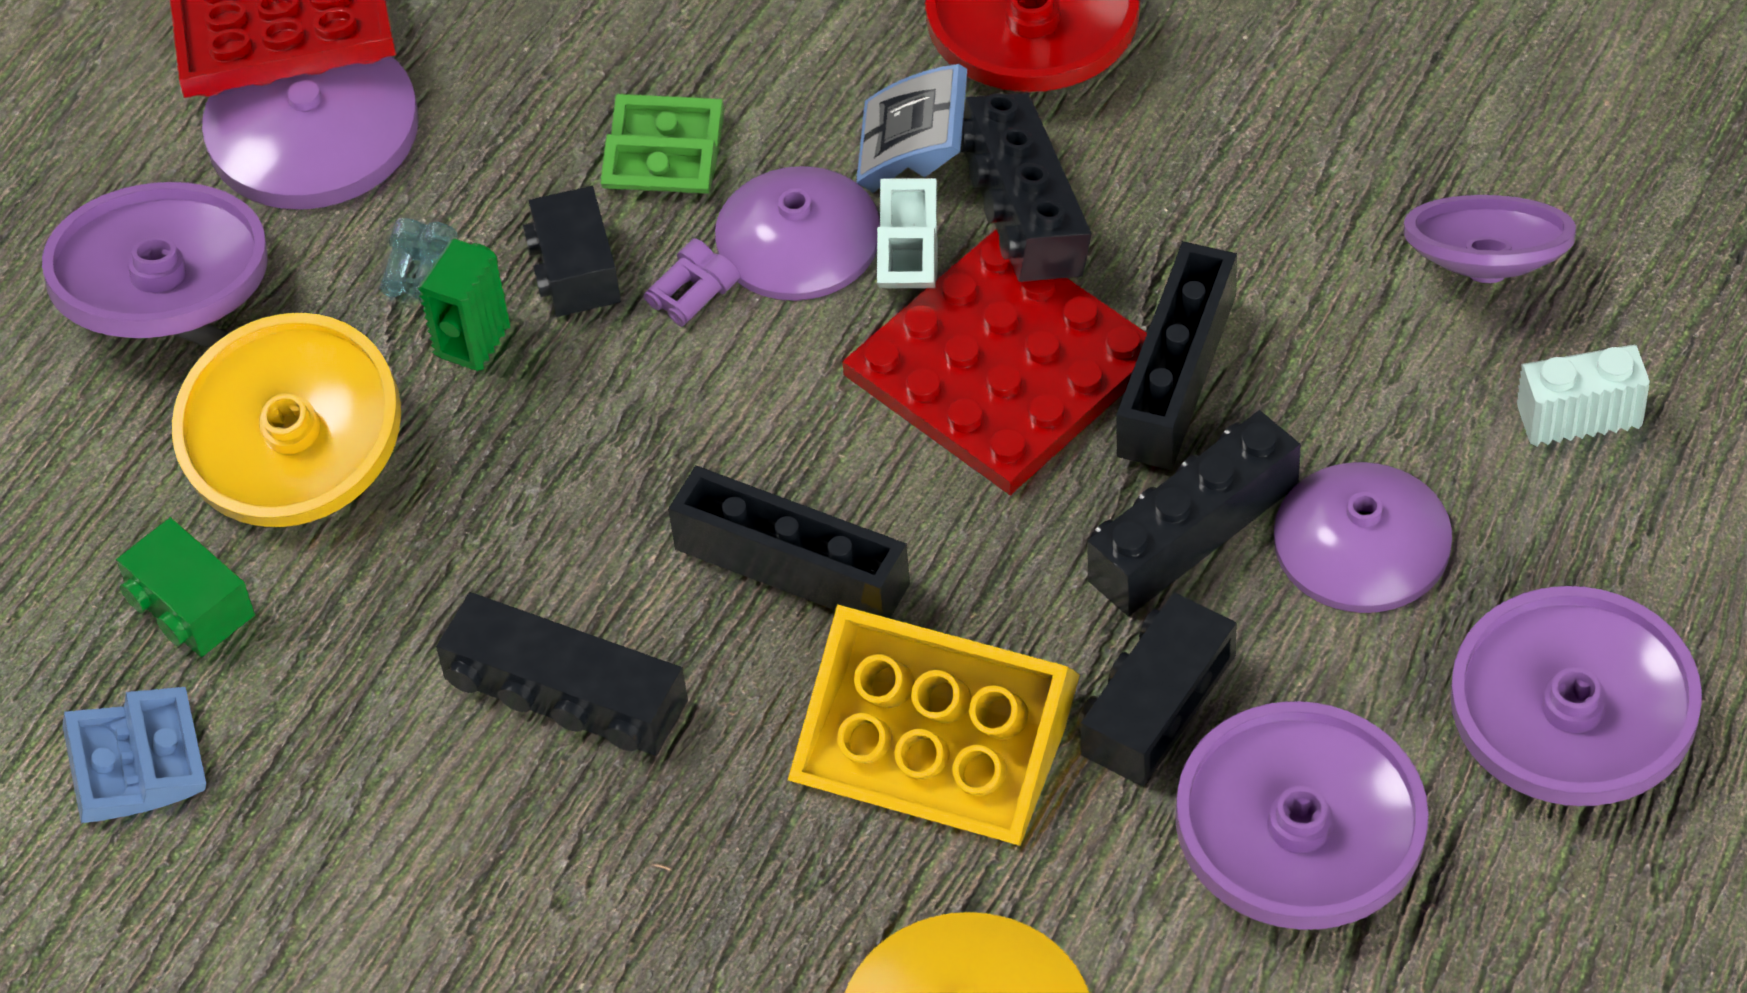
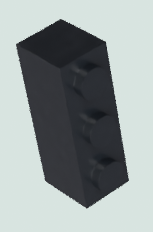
[1077,592,1237,787]

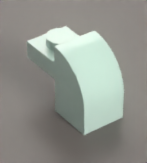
[877,179,938,288]

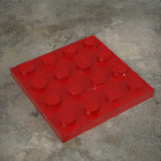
[170,0,396,98]
[842,229,1147,496]

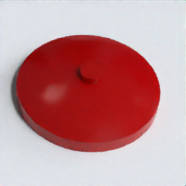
[925,0,1140,92]

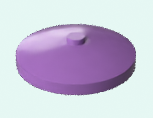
[202,56,418,209]
[42,182,268,338]
[1451,586,1702,806]
[1175,701,1428,930]

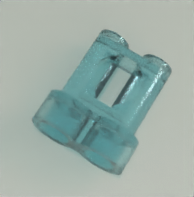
[379,218,458,301]

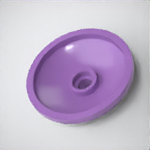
[715,166,880,301]
[1404,195,1576,283]
[1274,462,1452,613]

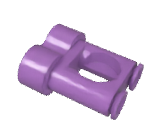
[643,238,740,327]

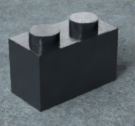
[522,185,621,317]

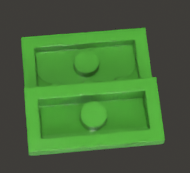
[600,94,725,194]

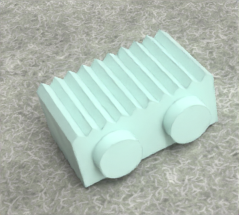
[1517,345,1650,447]

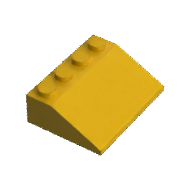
[788,605,1080,846]

